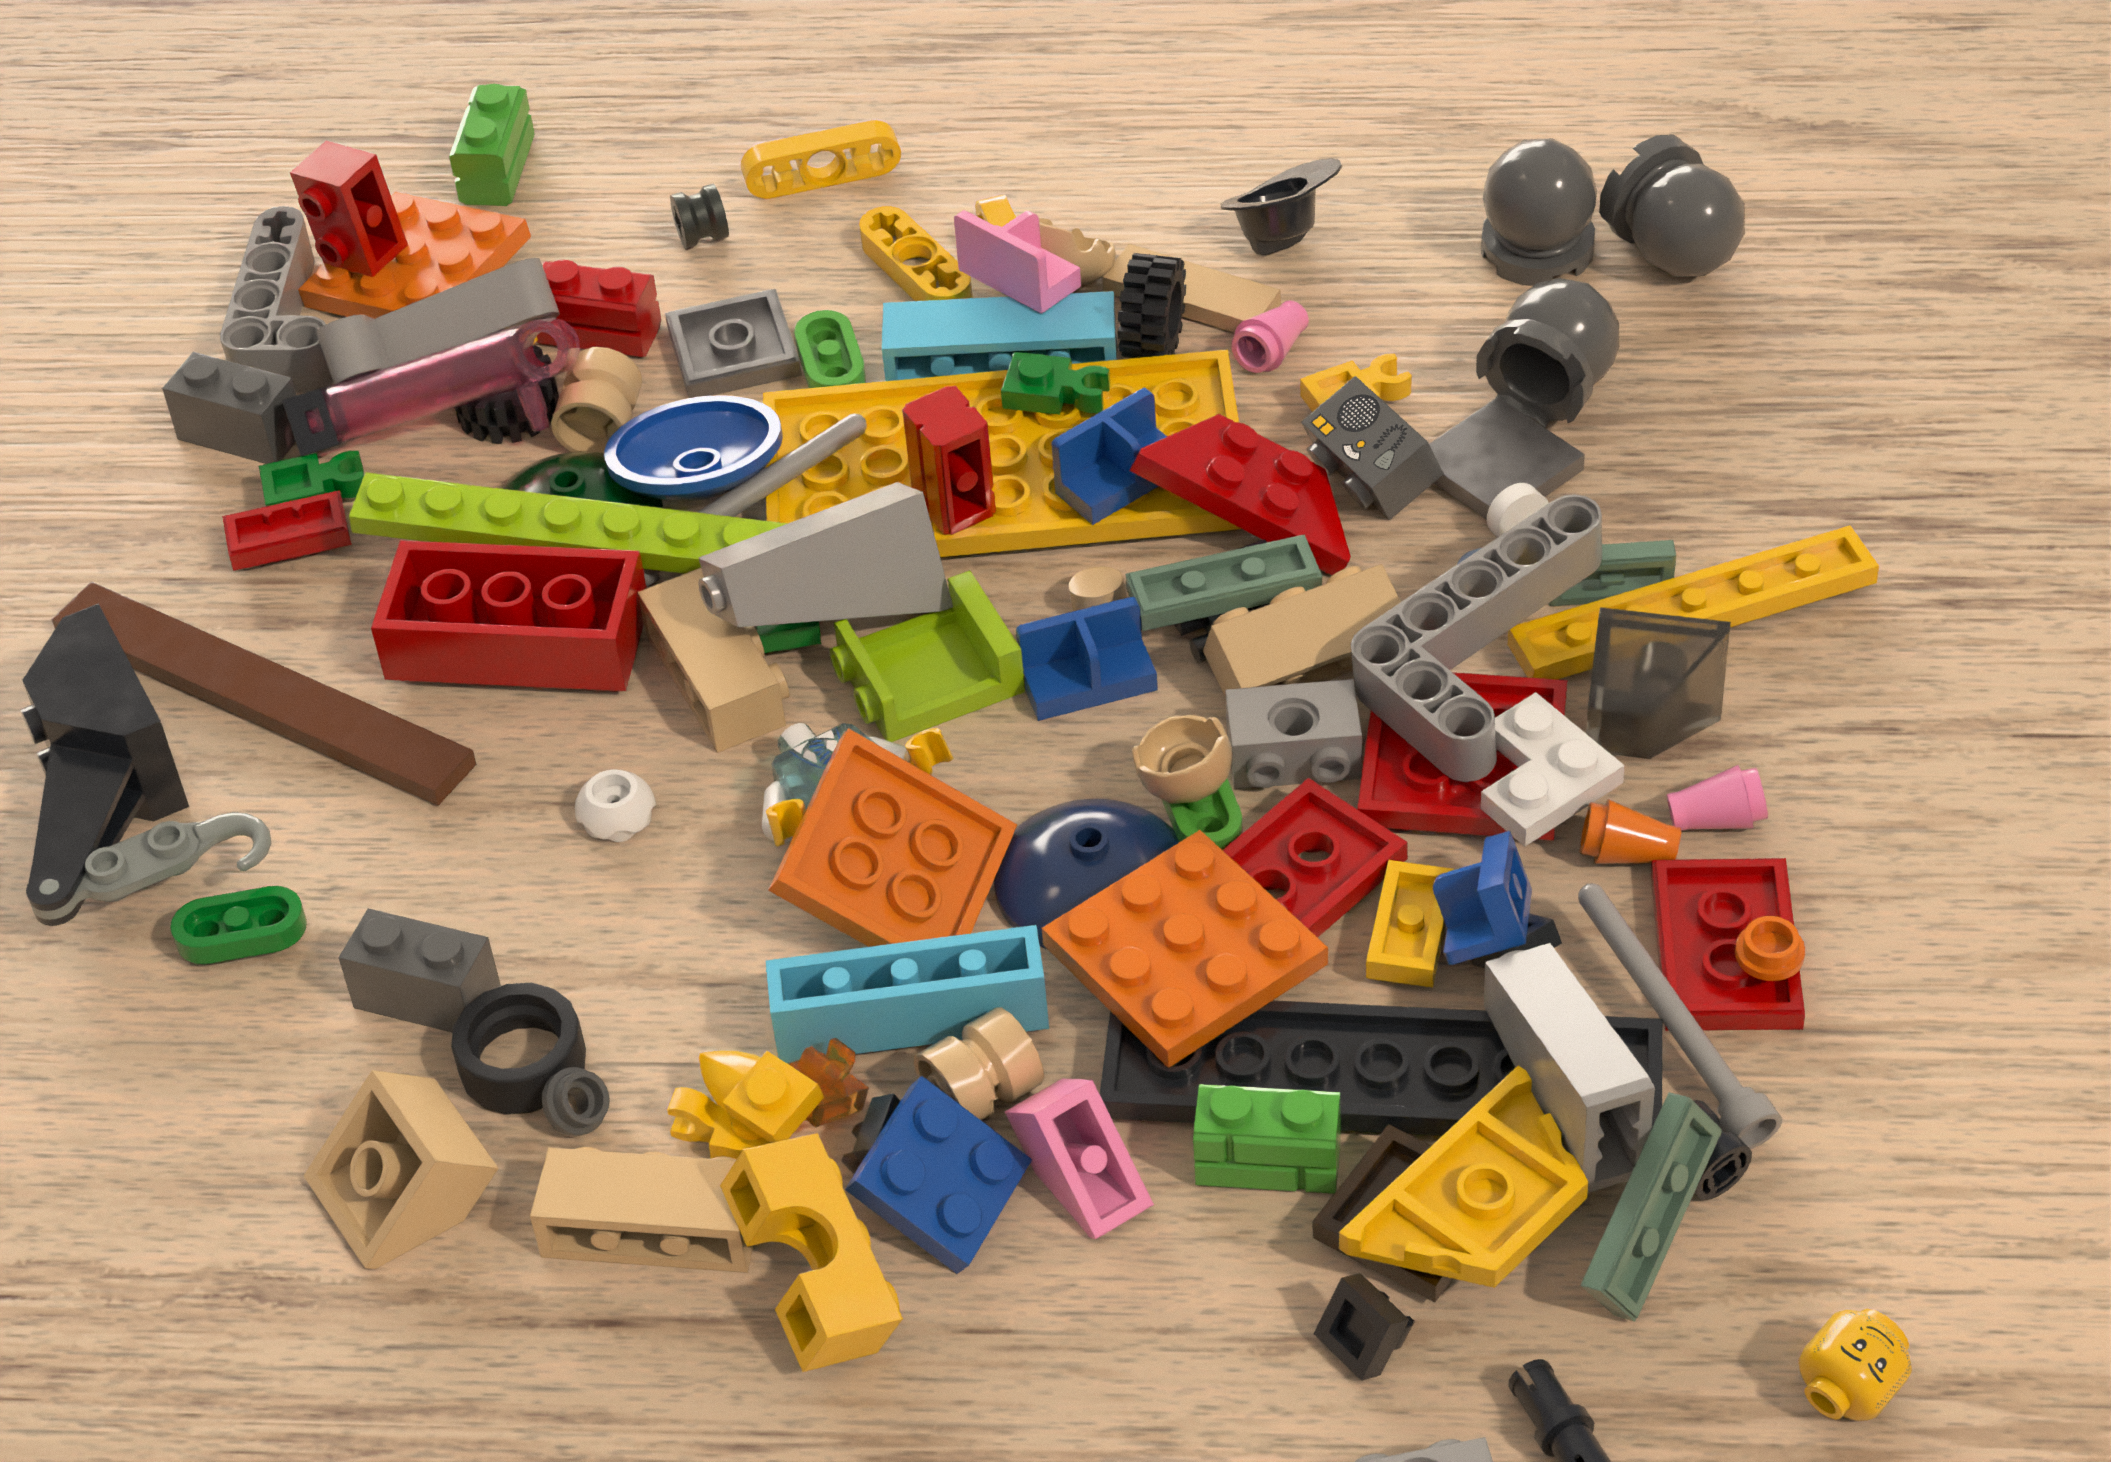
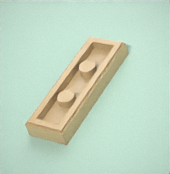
[1102,244,1281,333]

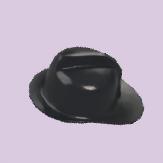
[1220,158,1342,255]

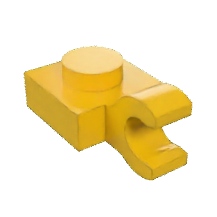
[667,1087,790,1160]

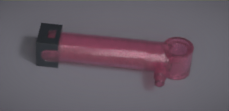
[282,317,580,456]

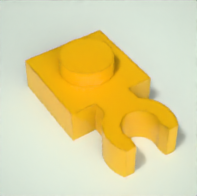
[1300,354,1412,412]

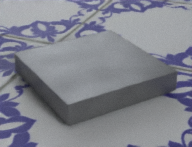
[665,289,802,398]
[1429,397,1585,520]

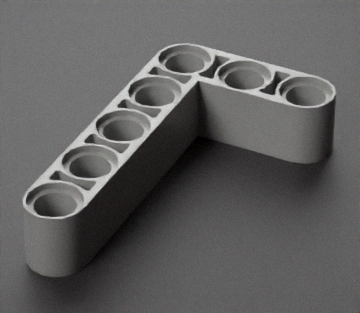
[1351,494,1602,782]

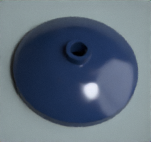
[994,799,1179,950]

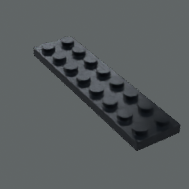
[1100,1000,1663,1136]

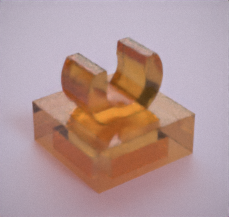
[788,1038,869,1128]

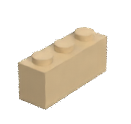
[1203,564,1401,698]
[638,568,789,753]
[530,1147,754,1273]

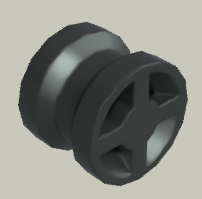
[670,183,729,249]

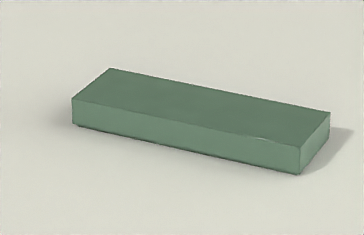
[1125,534,1322,631]
[1580,1092,1722,1322]

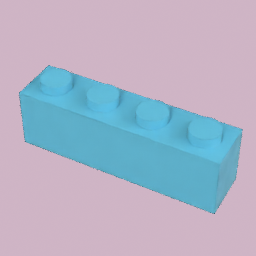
[882,291,1117,381]
[766,925,1049,1063]

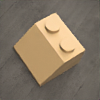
[303,1070,499,1269]

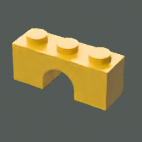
[720,1133,903,1372]

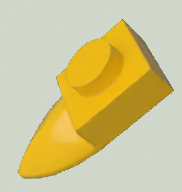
[699,1051,824,1143]

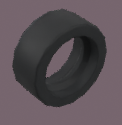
[451,982,586,1114]

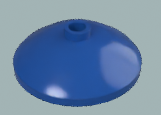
[604,395,783,501]

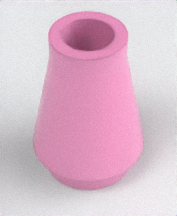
[1232,300,1309,373]
[1666,765,1768,831]

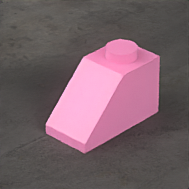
[1005,1078,1154,1239]

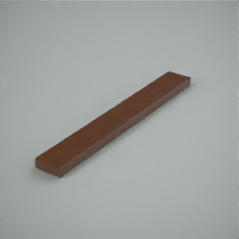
[52,581,477,806]

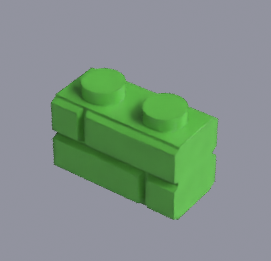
[449,83,535,206]
[1193,1084,1341,1194]

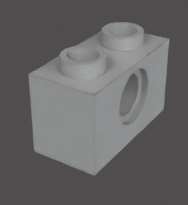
[1225,679,1362,789]

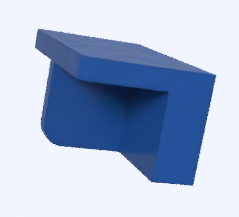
[1051,388,1167,525]
[1016,597,1158,721]
[1433,831,1532,965]

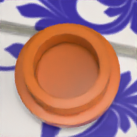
[1735,916,1805,981]

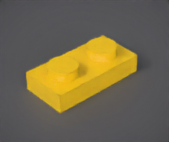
[1366,860,1455,988]

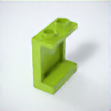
[829,570,1025,742]

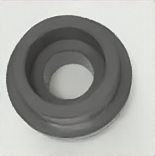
[542,1067,610,1137]

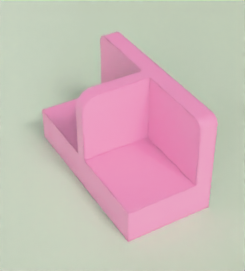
[954,210,1081,314]

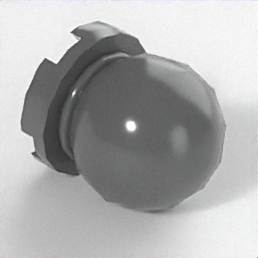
[1599,134,1745,277]
[1481,138,1597,286]
[1476,278,1620,428]

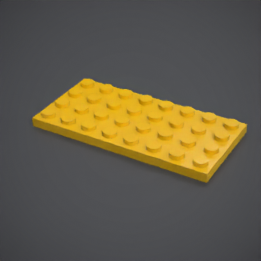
[763,349,1241,557]

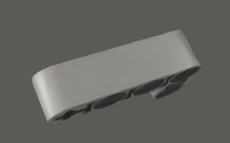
[220,206,334,393]
[316,258,560,394]

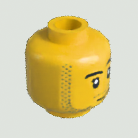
[1798,1309,1912,1421]

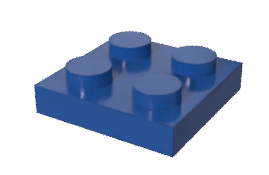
[845,1076,1032,1274]

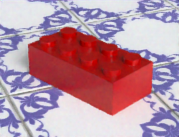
[371,540,647,691]

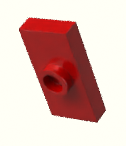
[222,490,352,571]

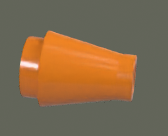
[1579,799,1681,864]

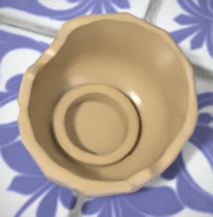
[1039,218,1116,285]
[1132,715,1232,804]

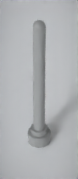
[643,414,867,587]
[1578,883,1782,1149]

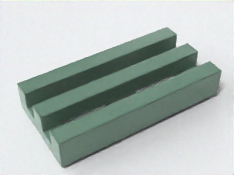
[1548,540,1676,606]

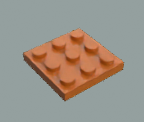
[298,192,531,319]
[768,728,1017,947]
[1042,830,1328,1068]

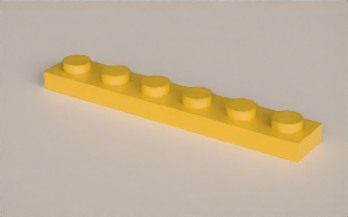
[1507,525,1879,679]

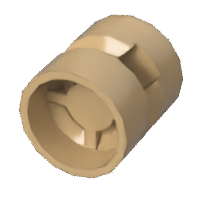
[551,347,642,453]
[914,1007,1044,1121]

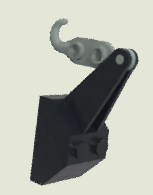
[20,603,272,926]

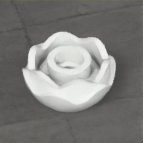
[575,769,656,842]

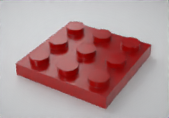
[1357,672,1568,841]

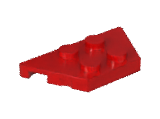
[1129,414,1351,575]

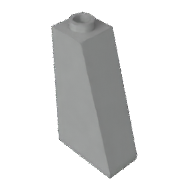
[698,482,953,627]
[1484,943,1655,1193]

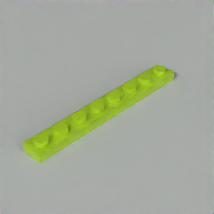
[349,472,788,574]

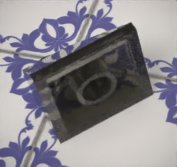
[1586,607,1731,759]

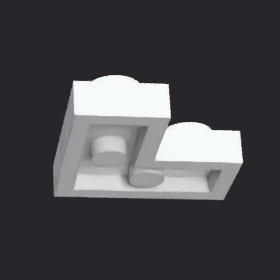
[1481,692,1625,847]

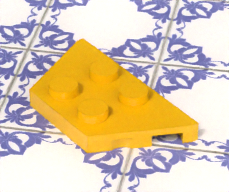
[1339,1065,1588,1288]

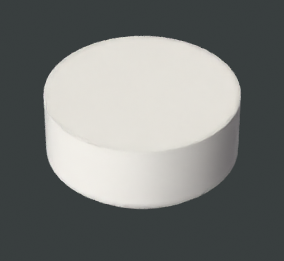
[1487,483,1549,537]

